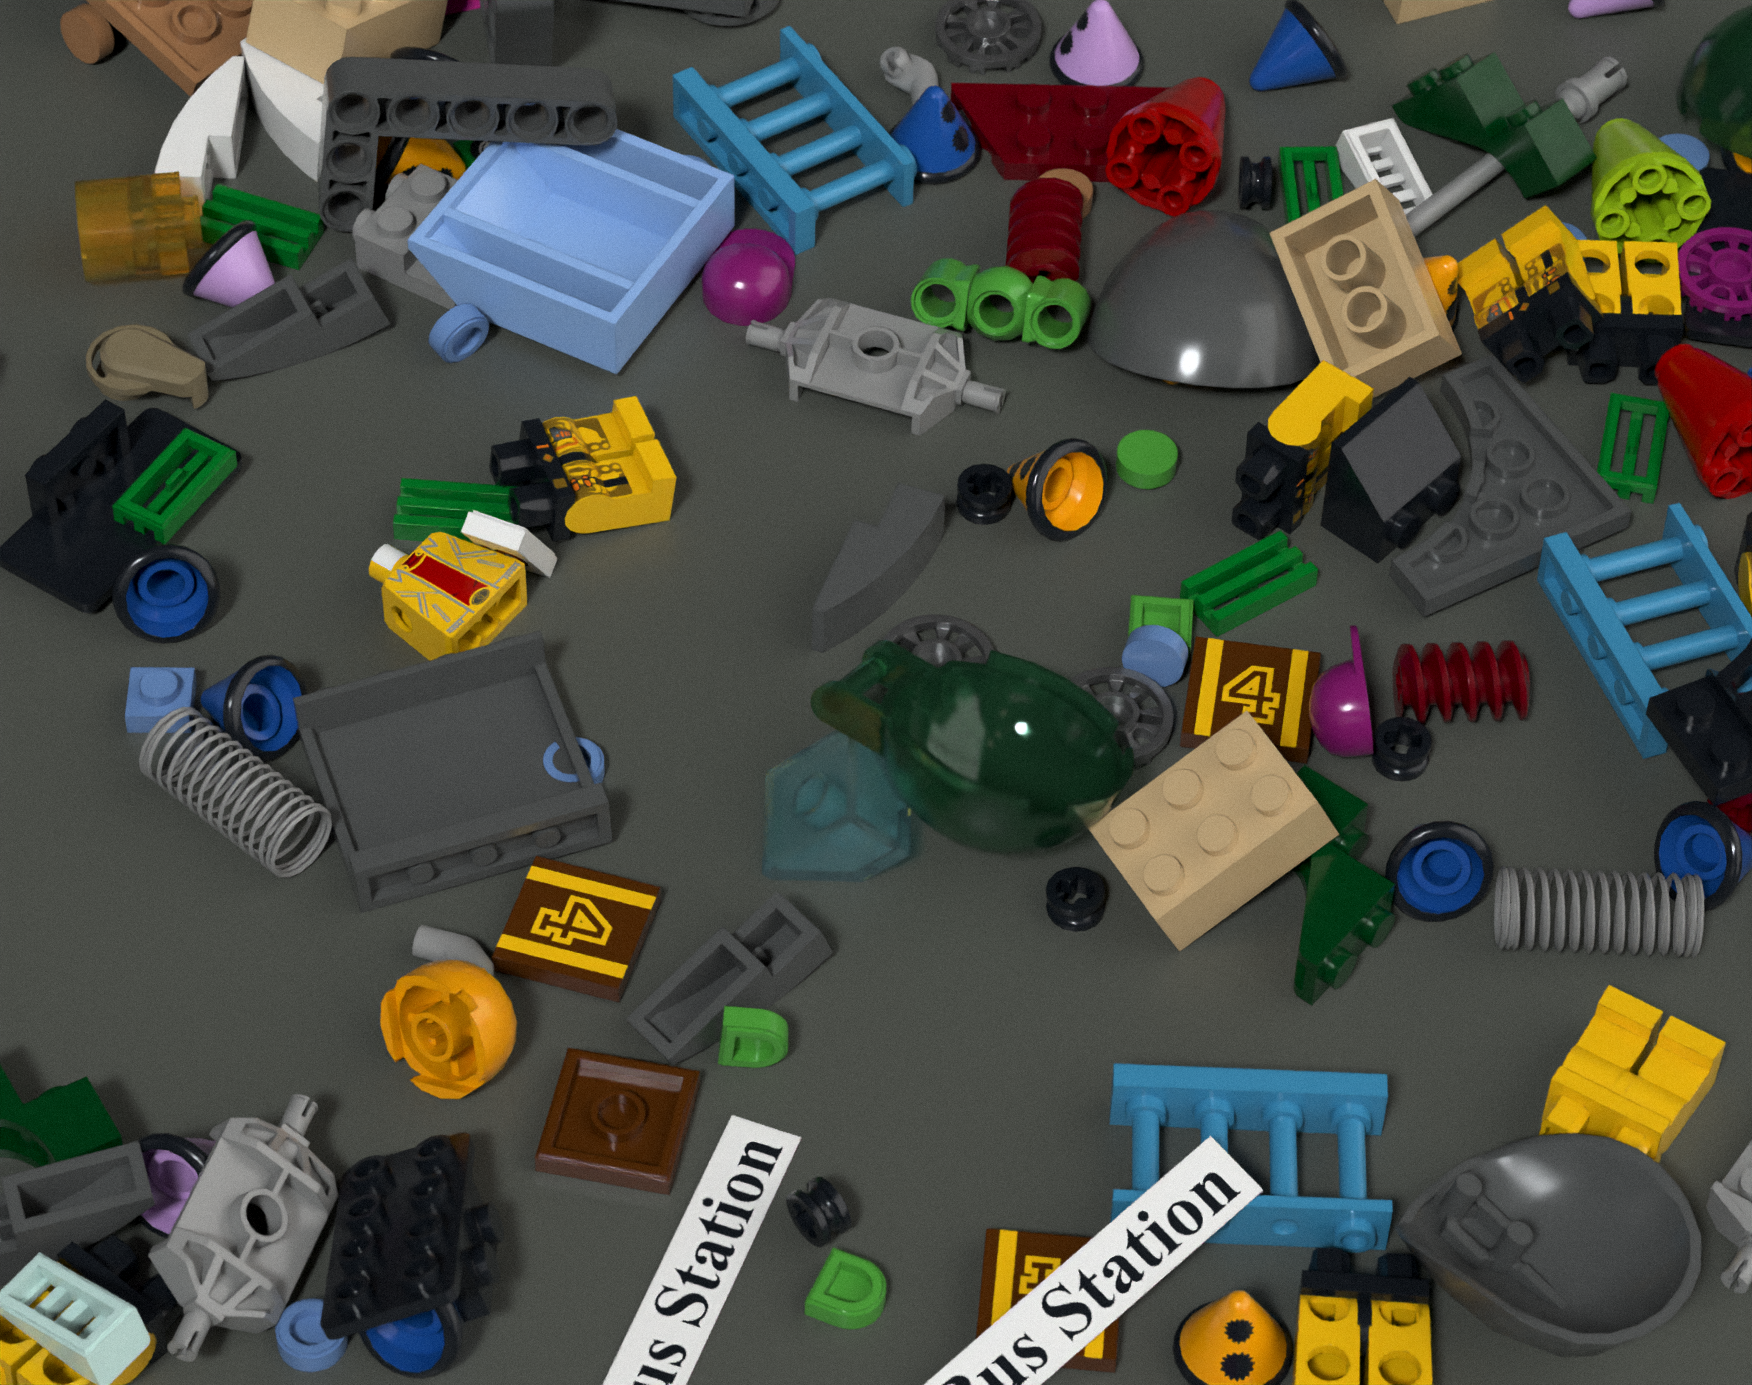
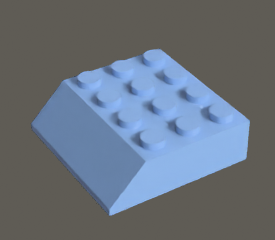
[407,103,735,375]

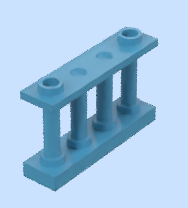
[673,25,917,255]
[1537,503,1752,759]
[1109,1063,1393,1253]

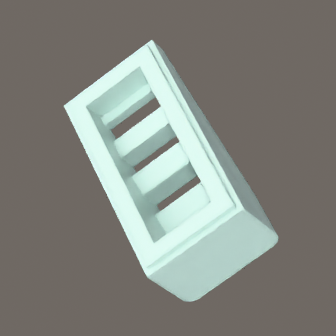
[0,1252,150,1385]

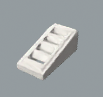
[1336,118,1433,215]

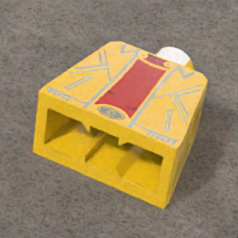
[368,532,527,661]

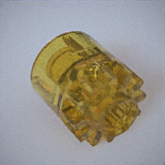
[75,171,203,283]

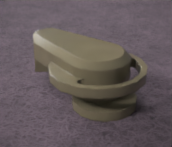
[85,324,209,409]

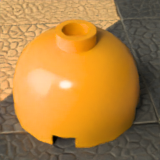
[380,960,517,1099]

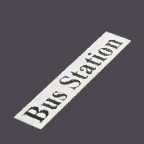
[602,1115,802,1385]
[924,1136,1263,1385]

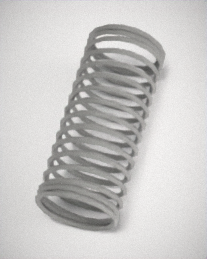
[139,707,332,878]
[1494,865,1704,959]

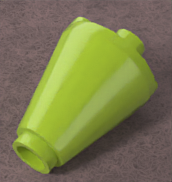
[1590,118,1711,264]

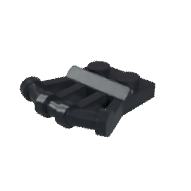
[1646,639,1752,806]

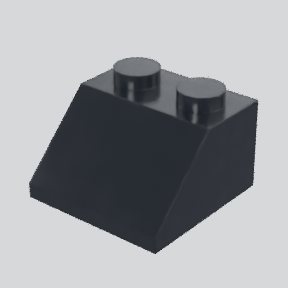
[1320,377,1461,564]

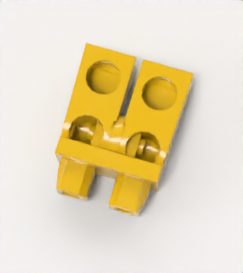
[1539,985,1726,1163]

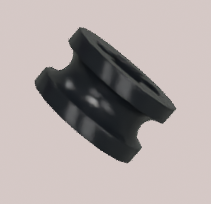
[1238,156,1272,208]
[956,463,1012,525]
[1372,717,1432,781]
[1046,867,1105,932]
[786,1176,852,1248]

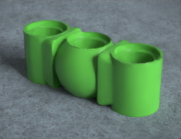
[911,258,1091,349]

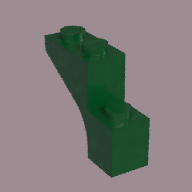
[1392,52,1597,198]
[1293,765,1395,1006]
[0,1065,123,1168]

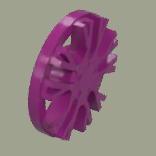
[1678,227,1752,321]

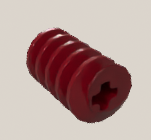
[1006,178,1084,309]
[1392,640,1530,724]

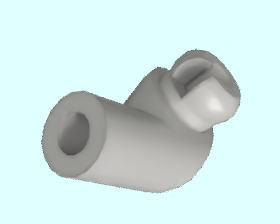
[879,46,939,106]
[412,924,494,976]

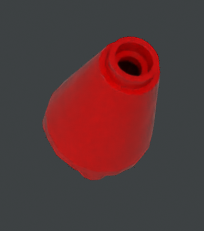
[1105,77,1226,216]
[1655,344,1752,499]

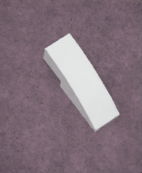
[240,37,354,181]
[154,56,249,218]

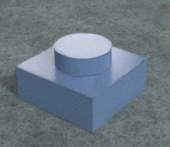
[125,667,197,733]

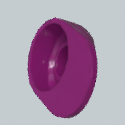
[701,229,795,326]
[1309,625,1373,758]

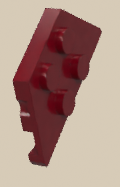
[950,83,1171,182]

